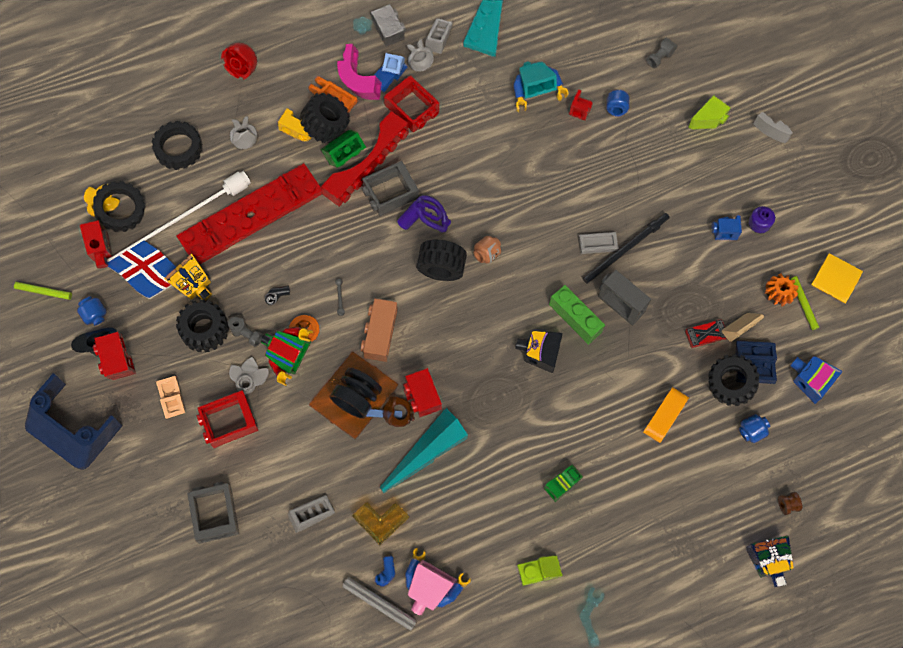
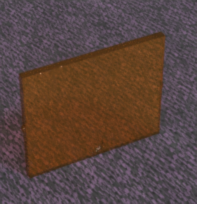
[309,351,399,440]

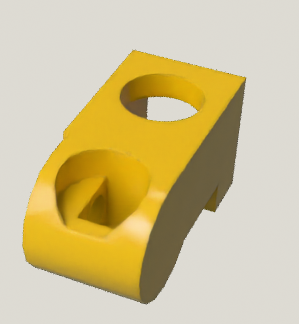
[278,109,312,141]

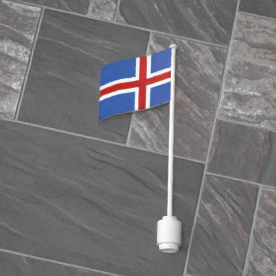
[107,171,251,299]

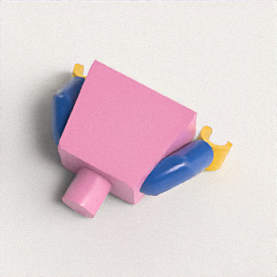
[405,548,471,615]

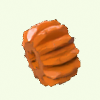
[765,274,799,306]

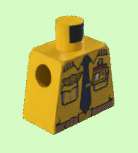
[164,254,212,301]

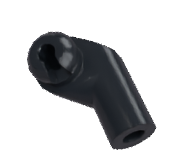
[265,286,290,305]

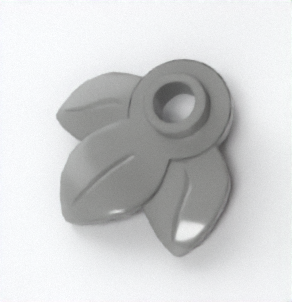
[229,357,269,394]

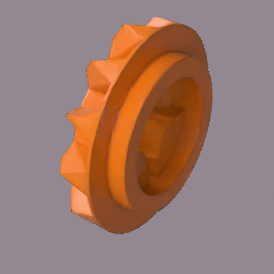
[289,315,320,341]

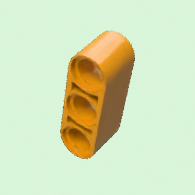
[643,387,689,443]

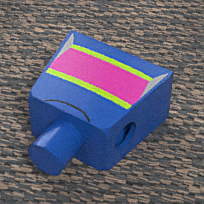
[790,356,842,404]

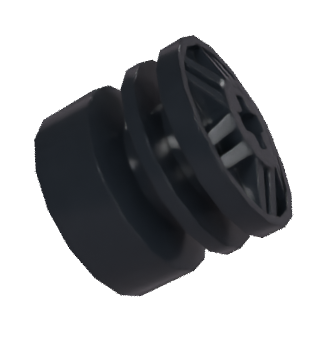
[329,368,382,419]

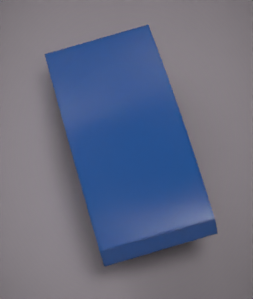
[374,64,408,93]

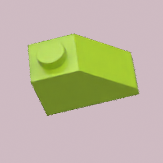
[688,95,730,129]

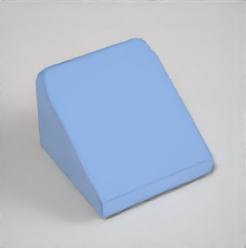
[382,53,405,74]

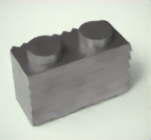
[371,4,406,46]

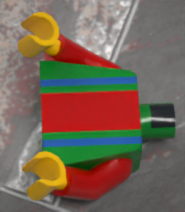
[261,327,313,386]

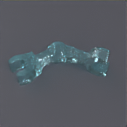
[579,587,605,648]

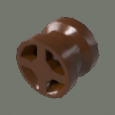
[778,492,802,515]

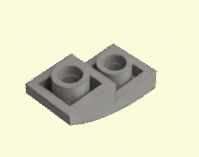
[753,112,793,143]

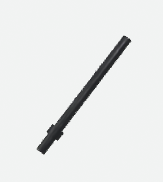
[583,213,670,284]

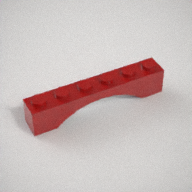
[321,111,409,207]

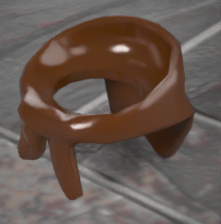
[383,396,415,427]

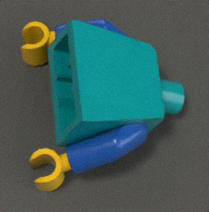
[513,61,569,112]

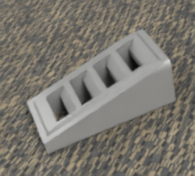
[426,18,453,54]
[288,495,335,533]

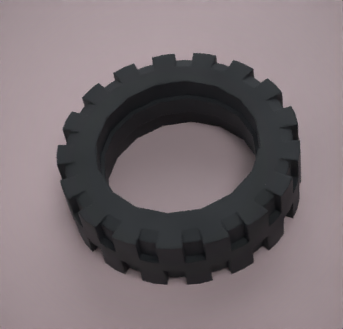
[152,121,203,170]
[93,181,145,232]

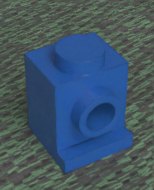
[712,216,742,240]

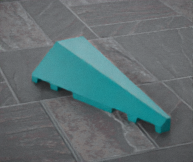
[380,408,468,494]

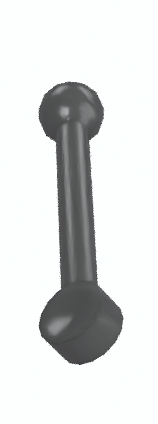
[335,278,345,316]

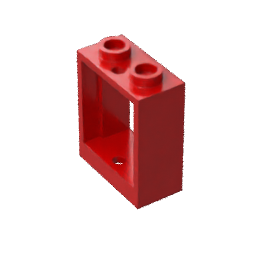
[384,75,439,133]
[196,390,259,448]

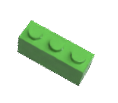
[549,285,605,345]

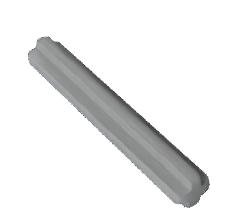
[343,577,416,630]

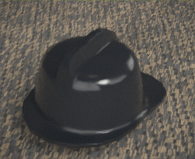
[71,327,117,357]

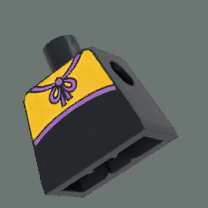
[515,331,563,373]

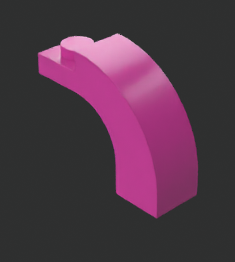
[337,44,382,100]

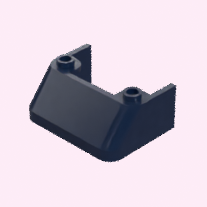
[25,373,122,470]

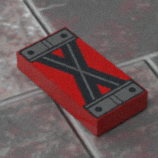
[685,319,727,349]

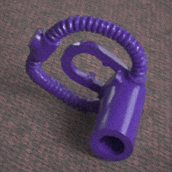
[397,195,451,232]

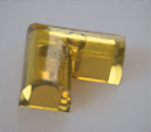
[352,502,410,546]

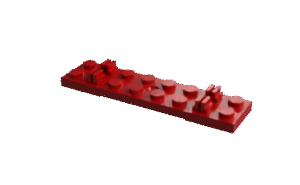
[176,163,322,264]

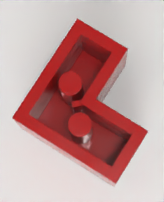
[93,332,136,380]
[403,368,442,418]

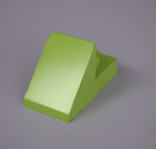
[517,556,562,586]

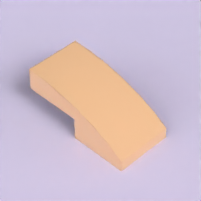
[156,376,186,419]

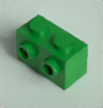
[321,130,366,168]

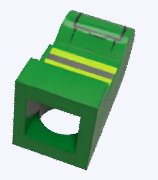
[544,464,583,503]

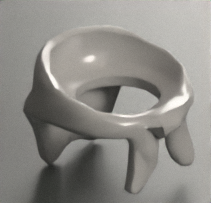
[407,39,434,72]
[230,116,257,149]

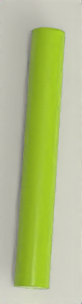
[790,276,819,330]
[14,282,72,300]

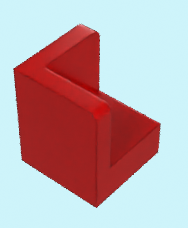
[569,89,593,121]

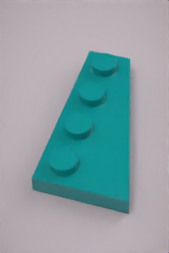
[463,0,503,57]

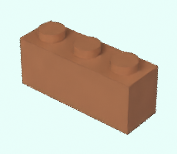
[361,298,398,362]

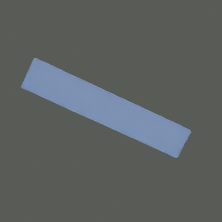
[366,409,402,418]

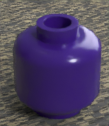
[748,206,776,234]

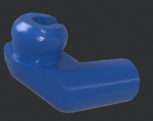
[375,556,395,586]

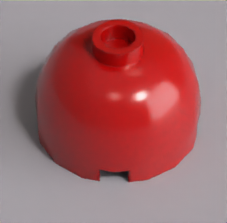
[221,42,258,79]

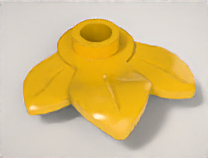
[84,184,120,217]

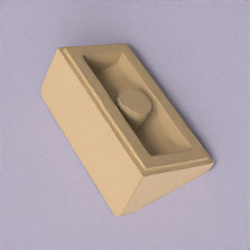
[722,313,764,342]

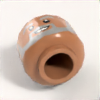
[473,236,501,264]

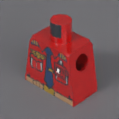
[80,220,112,269]

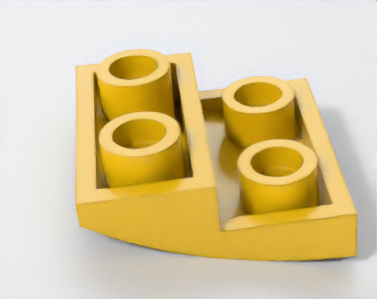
[811,253,863,304]

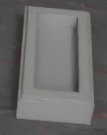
[578,232,618,254]

